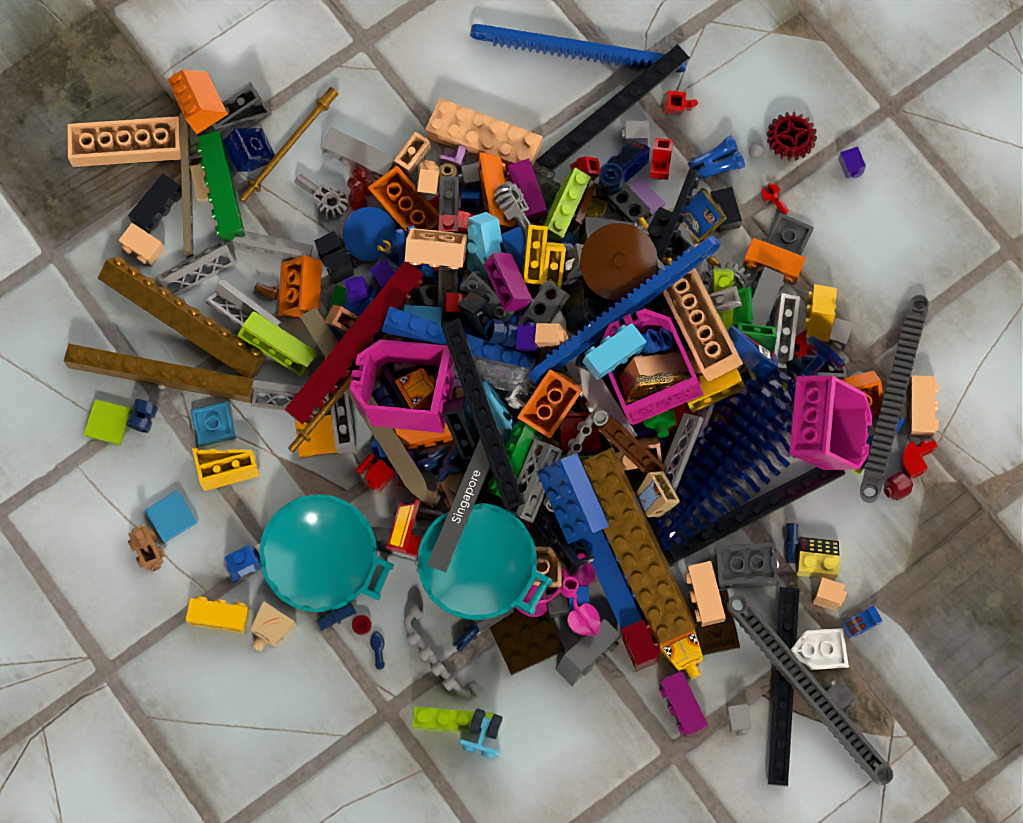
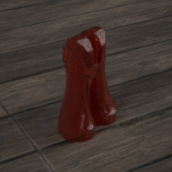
[347,168,374,211]

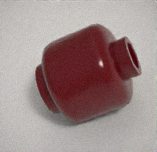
[883,472,913,501]

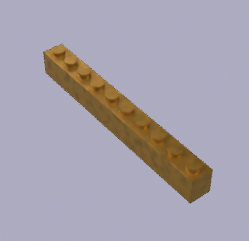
[98,257,266,378]
[64,343,254,403]

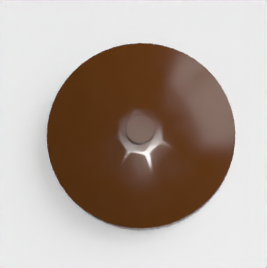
[580,223,658,301]

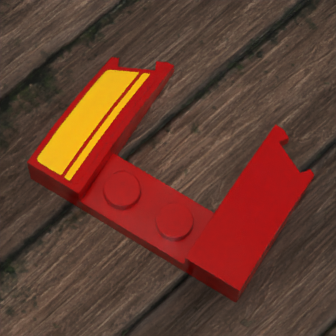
[386,499,423,558]

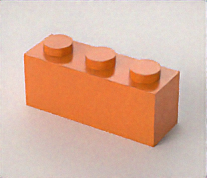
[744,238,806,283]

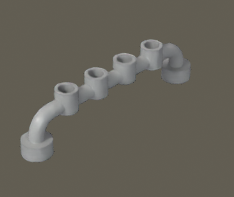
[544,408,608,512]
[404,603,484,698]

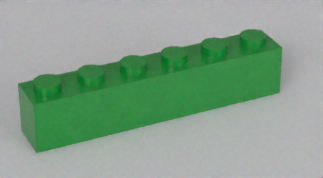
[196,131,246,242]

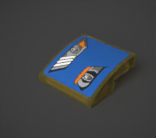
[684,188,727,243]

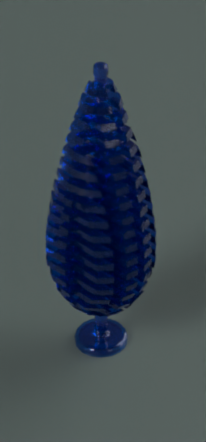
[653,335,846,551]

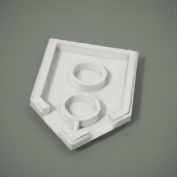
[791,628,849,670]

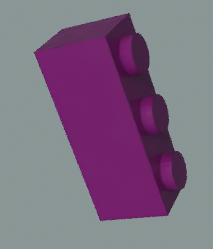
[506,158,548,221]
[484,253,532,311]
[658,671,708,738]

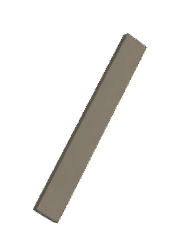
[180,113,194,258]

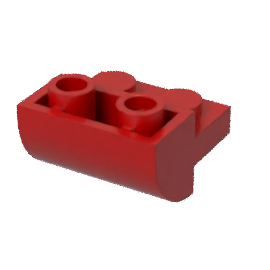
[559,412,600,455]

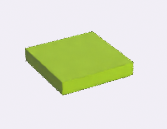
[83,399,132,445]

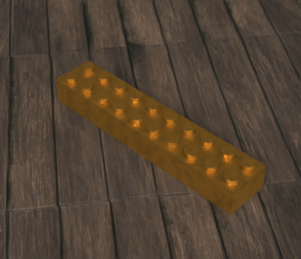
[581,447,697,645]

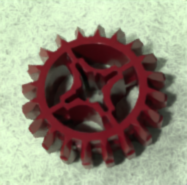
[766,111,817,161]

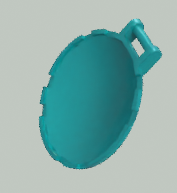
[259,494,395,612]
[418,503,553,620]

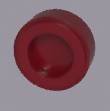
[352,615,372,635]

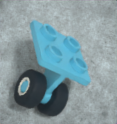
[459,708,503,759]

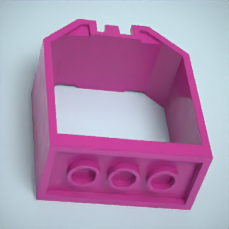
[599,309,704,426]
[350,340,457,433]
[789,375,872,470]

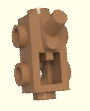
[128,525,165,572]

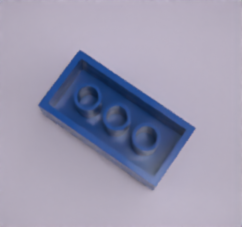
[536,453,609,544]

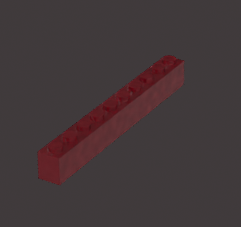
[284,261,424,425]

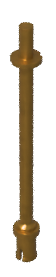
[239,87,339,203]
[288,332,392,453]

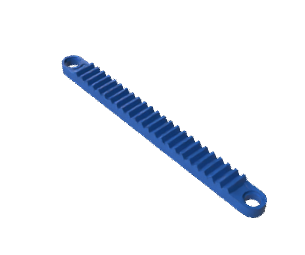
[470,24,688,73]
[529,236,721,385]

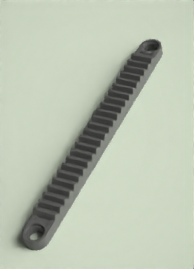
[860,295,929,503]
[727,594,894,785]

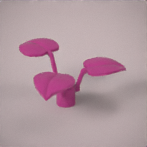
[516,553,601,636]

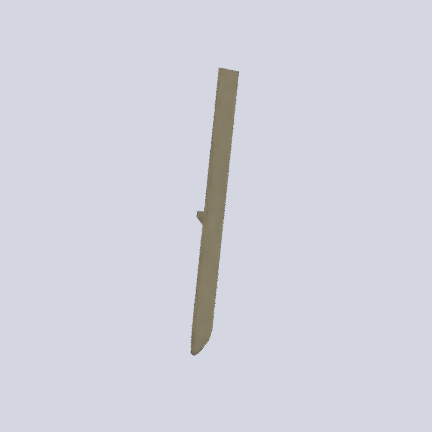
[300,307,428,502]

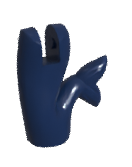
[413,441,462,482]

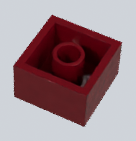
[621,620,661,672]

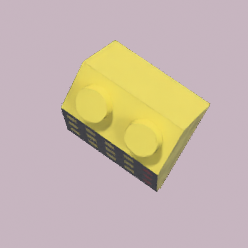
[796,537,840,580]

